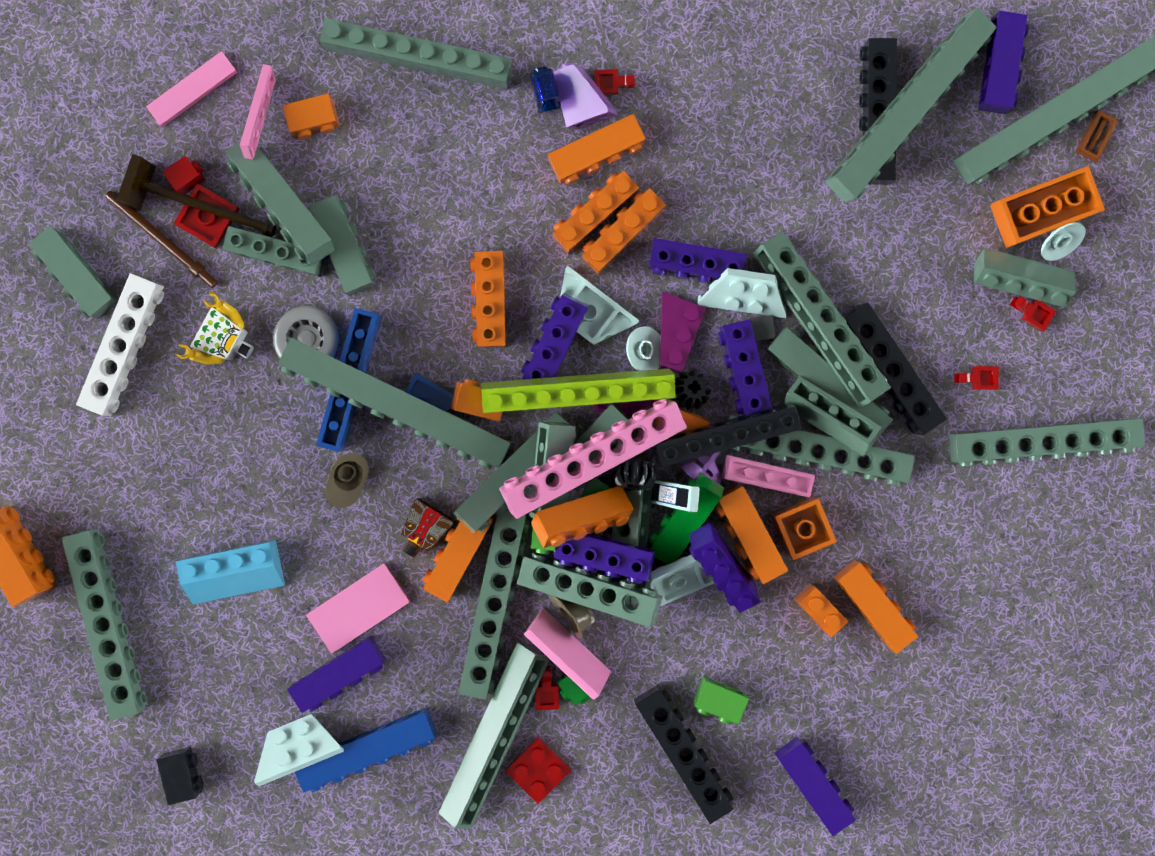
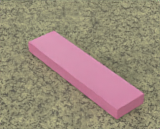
[146,51,238,127]
[240,64,276,160]
[721,455,815,498]

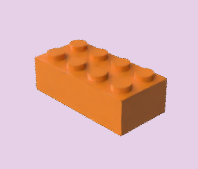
[990,166,1105,248]
[714,484,789,585]
[0,506,57,607]

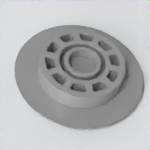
[273,306,339,358]

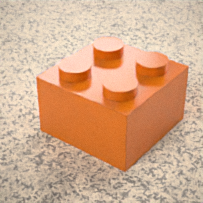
[770,497,837,560]

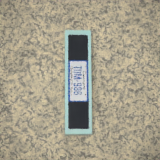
[651,480,700,512]

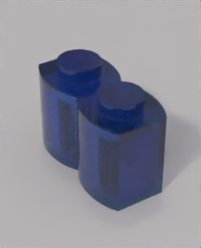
[530,66,561,113]

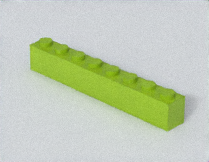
[481,369,675,413]

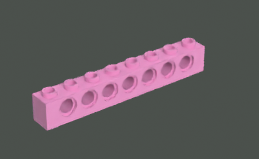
[499,399,687,519]

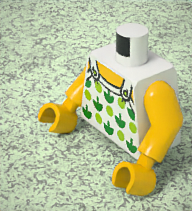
[175,291,254,365]

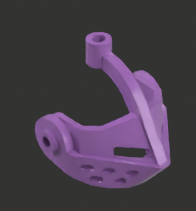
[678,451,722,485]

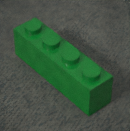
[648,473,724,565]

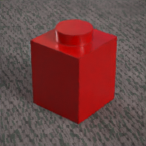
[162,155,206,194]

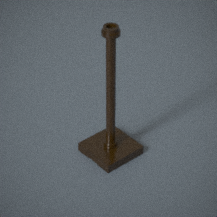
[117,154,276,237]

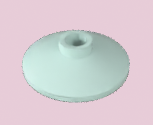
[1041,222,1086,261]
[626,326,660,371]

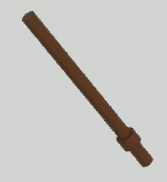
[105,191,218,288]

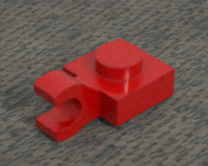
[594,69,635,95]
[1009,296,1057,331]
[954,366,999,390]
[535,667,559,711]

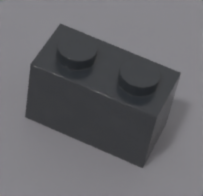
[156,747,204,805]

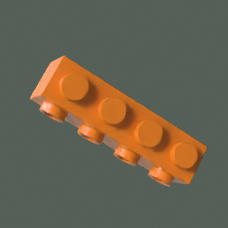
[548,113,646,185]
[553,170,639,254]
[582,188,666,274]
[470,251,507,348]
[531,486,634,548]
[422,516,494,603]
[833,560,918,654]

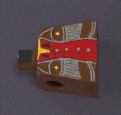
[401,498,456,557]

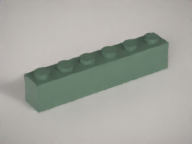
[225,141,335,266]
[765,327,893,441]
[453,412,576,534]

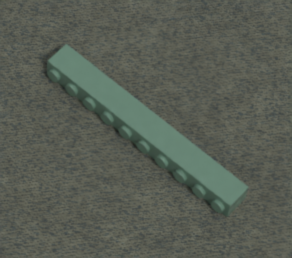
[825,7,997,202]
[953,36,1155,184]
[278,338,510,470]

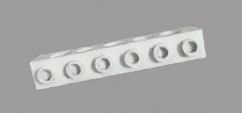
[76,273,164,416]

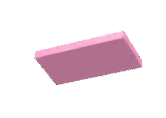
[306,563,411,654]
[524,608,611,700]

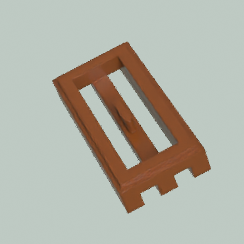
[1075,110,1119,163]

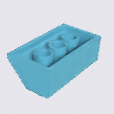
[176,540,285,604]

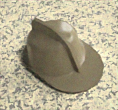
[325,453,369,508]
[548,594,595,640]

